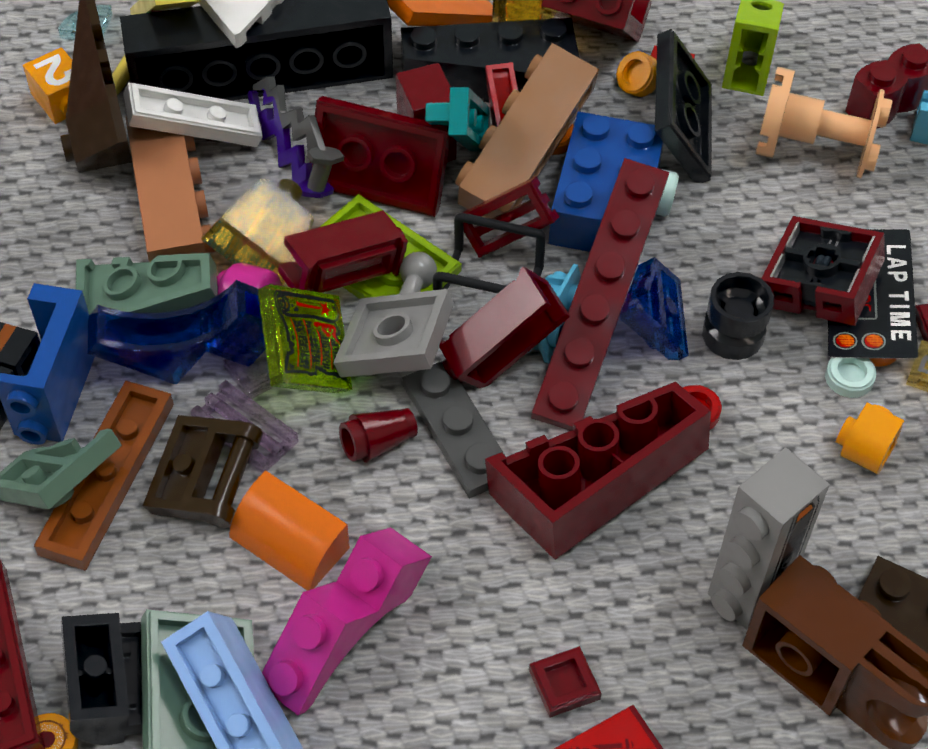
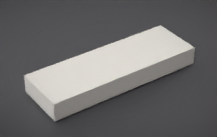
[123,82,263,147]

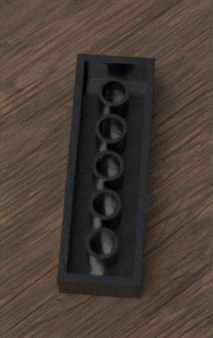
[120,0,393,101]

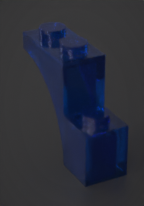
[87,280,281,384]

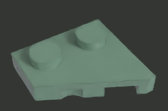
[0,429,122,510]

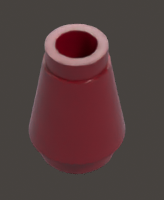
[339,408,418,463]

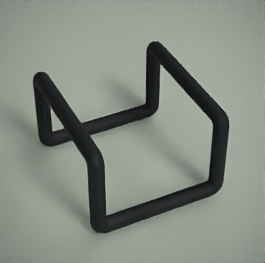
[433,213,546,294]

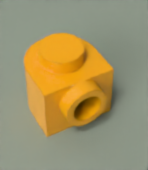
[836,402,904,474]

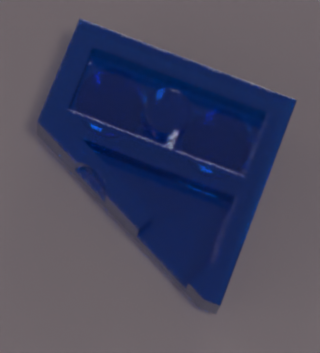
[620,257,689,360]

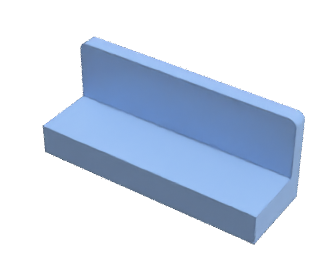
[161,611,303,749]

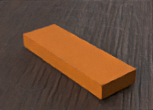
[387,0,504,26]

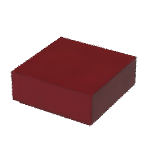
[529,646,602,718]

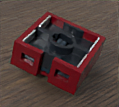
[761,216,885,326]

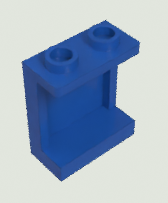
[0,283,99,445]

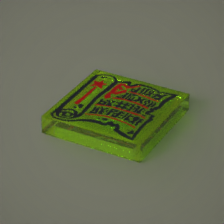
[258,284,353,393]

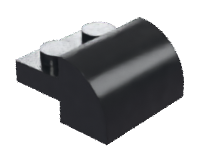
[61,613,142,745]

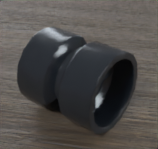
[702,272,774,360]

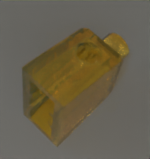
[201,178,314,285]

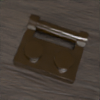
[142,415,264,528]

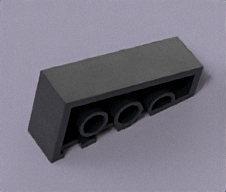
[401,17,581,111]

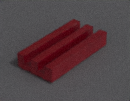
[462,176,559,258]

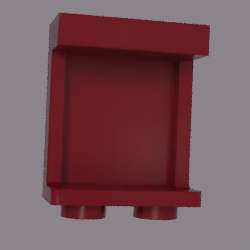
[541,0,652,42]

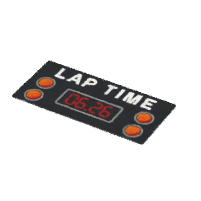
[828,229,918,359]

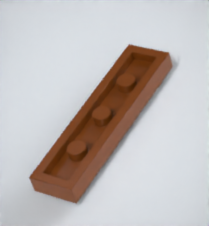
[34,380,174,571]

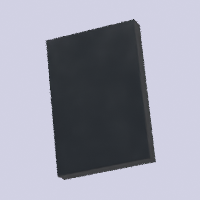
[655,29,712,183]

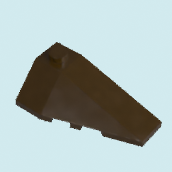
[60,0,132,173]

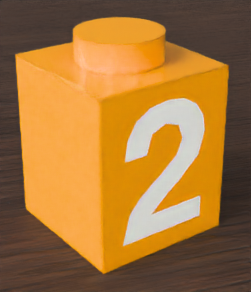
[23,47,72,124]

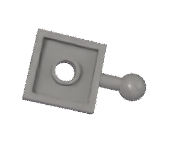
[333,252,454,377]

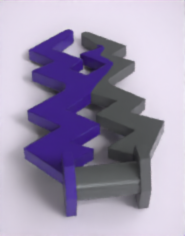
[248,76,345,198]

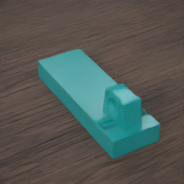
[425,87,490,152]

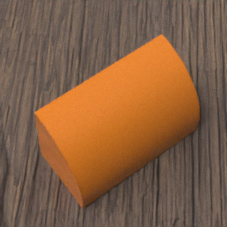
[229,470,350,590]

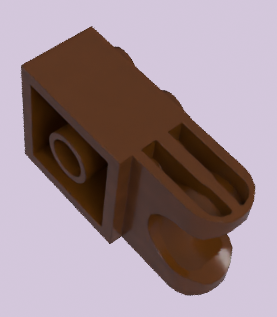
[742,555,928,749]

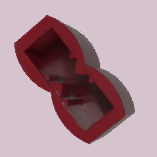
[845,43,928,129]

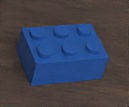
[548,111,664,252]

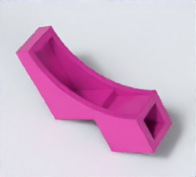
[262,527,432,715]

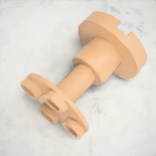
[756,67,892,178]

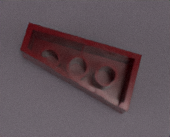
[485,382,711,560]

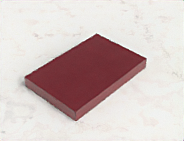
[310,96,451,217]

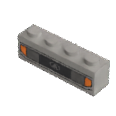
[708,447,830,630]

